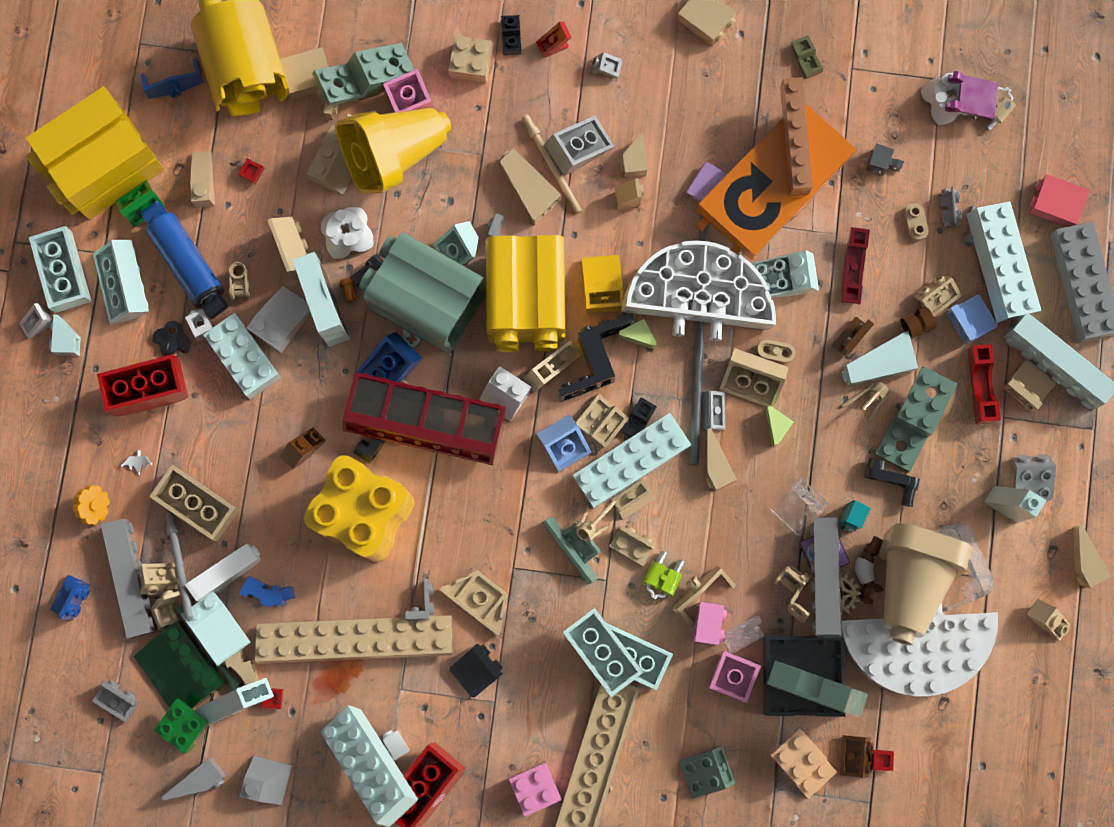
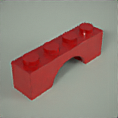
[967,344,1001,425]

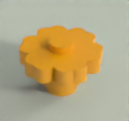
[73,485,110,525]

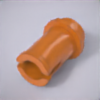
[339,278,358,303]

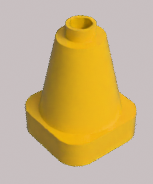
[335,108,451,193]

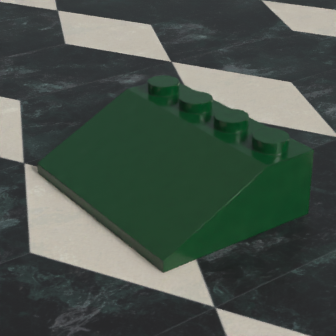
[133,621,226,709]

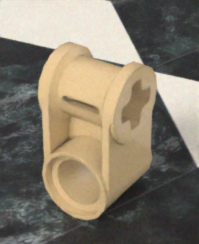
[229,262,251,300]

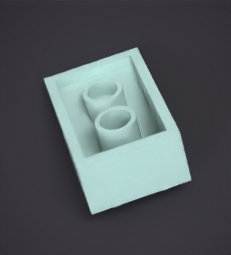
[181,592,250,666]

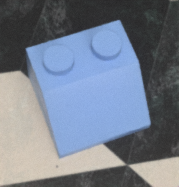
[537,414,591,472]

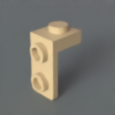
[150,590,181,630]

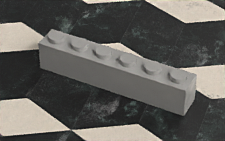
[810,518,842,638]
[101,519,156,639]

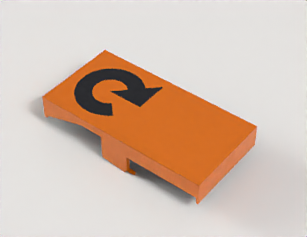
[695,103,857,260]

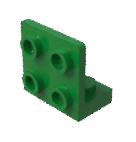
[153,699,208,754]

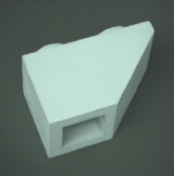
[49,315,81,356]

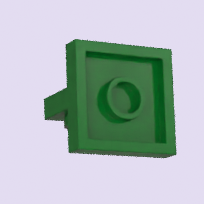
[116,180,165,227]

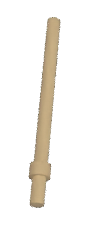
[522,115,582,214]

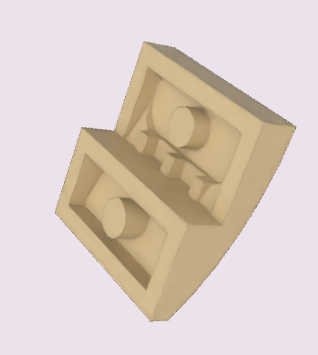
[575,394,629,448]

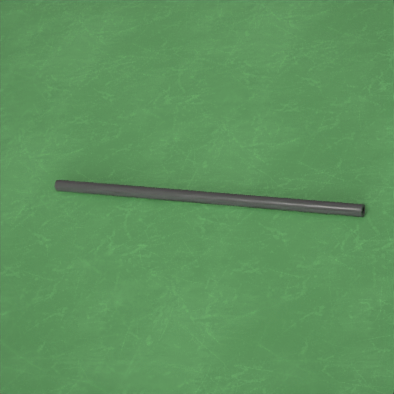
[689,215,709,465]

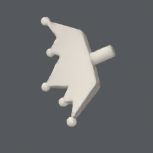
[120,450,152,475]

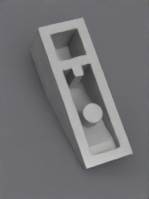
[161,757,227,800]

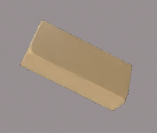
[611,479,655,519]

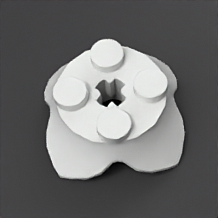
[921,73,969,125]
[321,207,374,259]

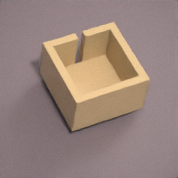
[449,35,493,84]

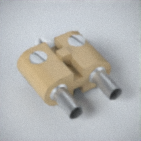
[971,87,1016,131]

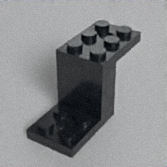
[558,312,635,402]

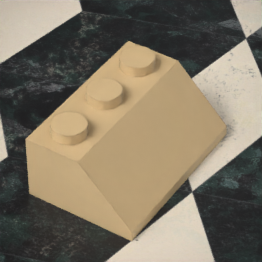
[307,125,352,195]
[268,217,309,281]
[719,348,789,408]

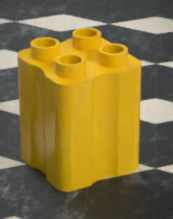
[486,235,565,352]
[304,456,415,562]

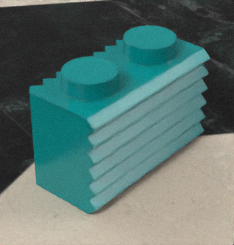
[839,500,871,533]

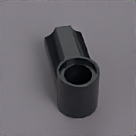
[350,254,384,290]

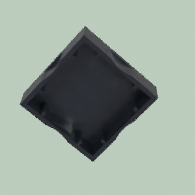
[763,636,846,717]

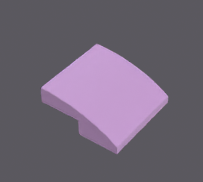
[685,162,727,203]

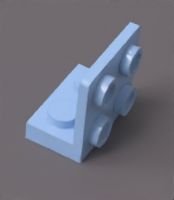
[945,294,998,345]

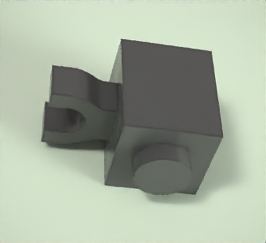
[866,143,904,176]

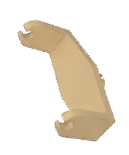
[673,566,736,627]

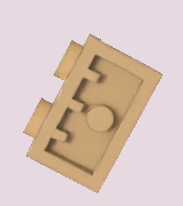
[914,275,962,317]
[609,525,655,566]
[139,563,180,595]

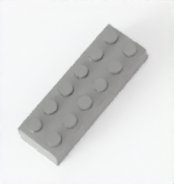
[1050,222,1114,343]

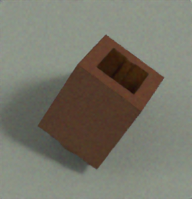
[280,427,326,469]

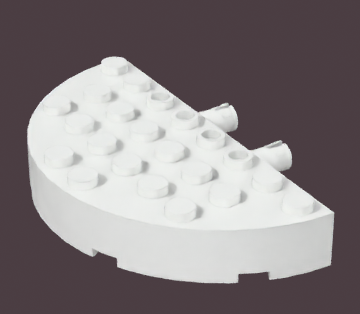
[621,241,776,341]
[841,603,998,696]

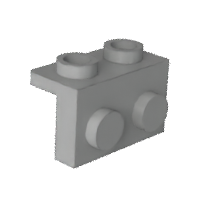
[92,680,140,722]

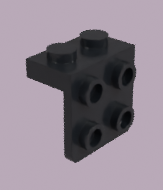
[450,643,503,698]

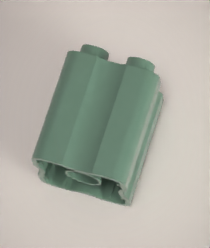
[359,232,486,355]

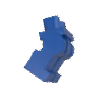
[239,576,296,607]

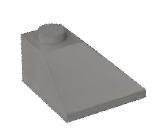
[240,756,292,805]

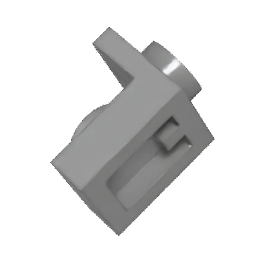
[591,52,623,79]

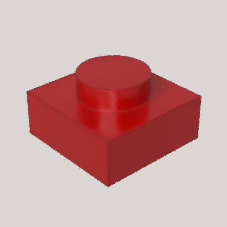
[238,158,265,184]
[261,688,284,709]
[872,749,894,771]

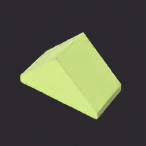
[618,319,656,349]
[765,406,793,447]

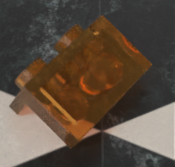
[321,659,365,694]

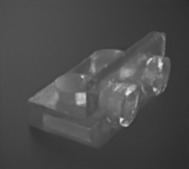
[723,615,764,654]

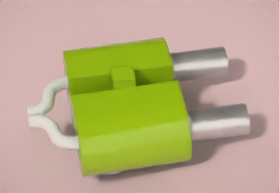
[642,551,685,599]

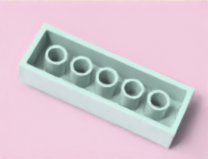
[966,202,1041,323]
[1003,312,1114,410]
[573,413,691,510]
[320,705,418,827]

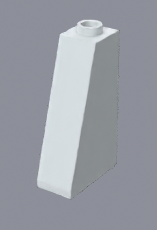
[185,544,261,601]

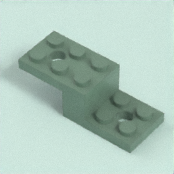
[312,43,415,106]
[874,366,958,472]

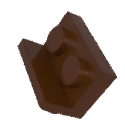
[832,317,874,357]
[840,735,873,778]

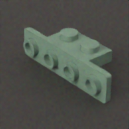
[543,517,601,584]

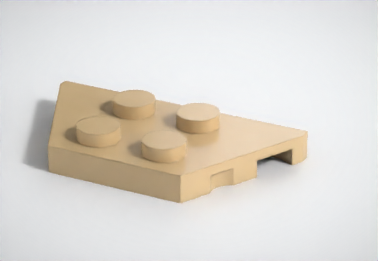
[439,570,508,636]

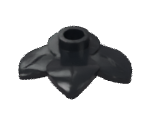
[152,321,190,356]

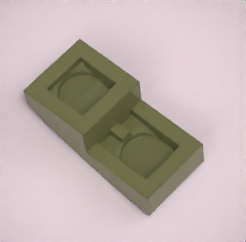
[791,36,823,79]

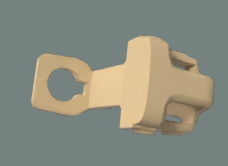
[774,566,812,623]

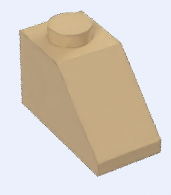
[619,134,647,178]

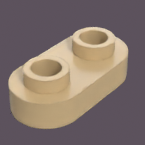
[904,203,929,241]
[757,340,796,363]

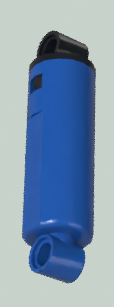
[141,201,228,319]

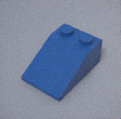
[353,332,423,402]

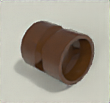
[900,306,936,339]

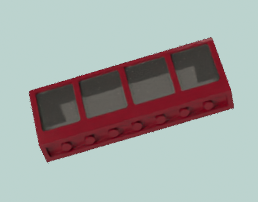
[342,372,506,466]

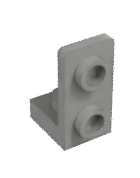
[405,579,434,620]

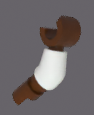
[854,536,884,605]

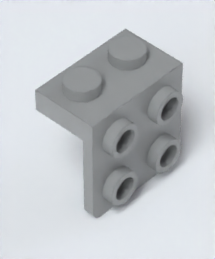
[1011,454,1056,501]

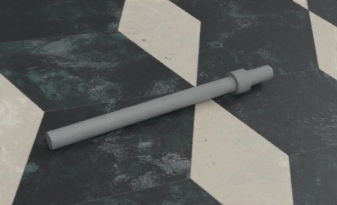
[166,512,193,620]

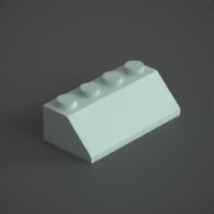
[93,240,149,325]

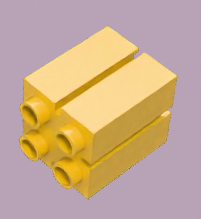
[26,86,165,220]

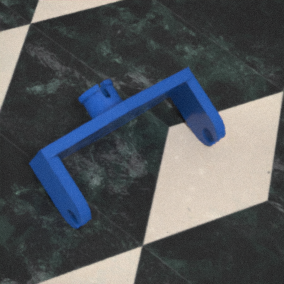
[140,58,204,99]

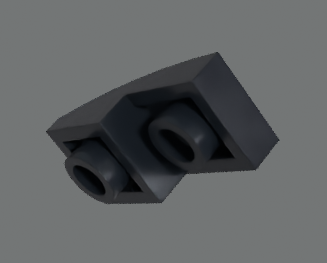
[501,15,522,55]

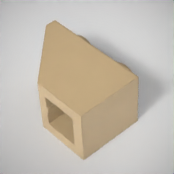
[615,178,644,210]
[1027,598,1071,641]

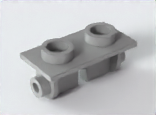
[940,186,962,227]

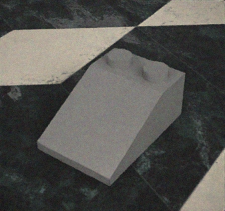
[544,116,615,175]

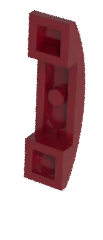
[841,227,870,305]

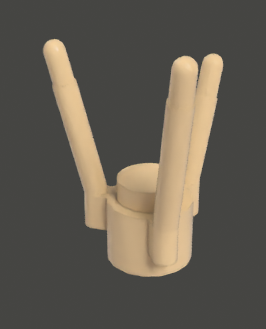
[841,381,890,421]
[575,501,616,542]

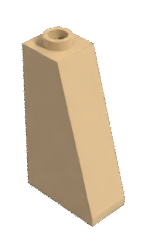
[500,148,561,225]

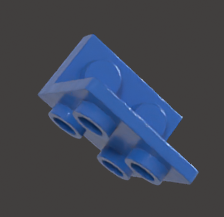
[50,575,90,620]

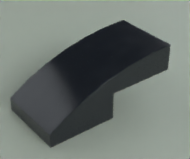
[620,397,657,438]

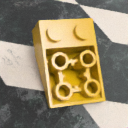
[582,255,624,313]

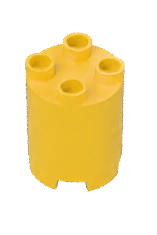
[190,0,290,116]

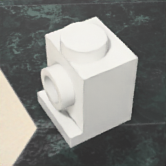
[185,309,213,341]
[382,730,410,761]

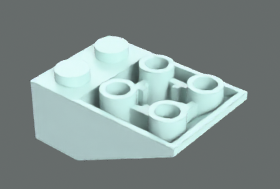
[753,250,819,298]

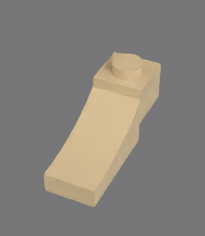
[223,649,259,685]

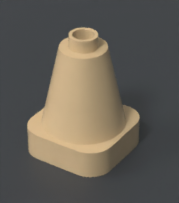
[879,523,972,645]

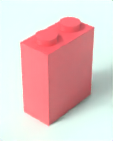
[1029,174,1090,227]

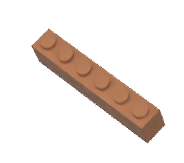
[780,77,813,196]

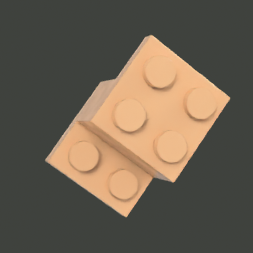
[770,728,837,799]

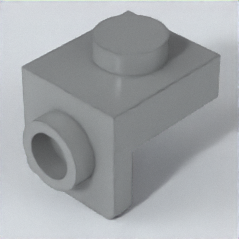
[488,213,504,237]

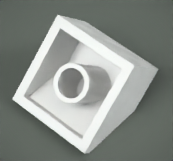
[479,366,532,422]

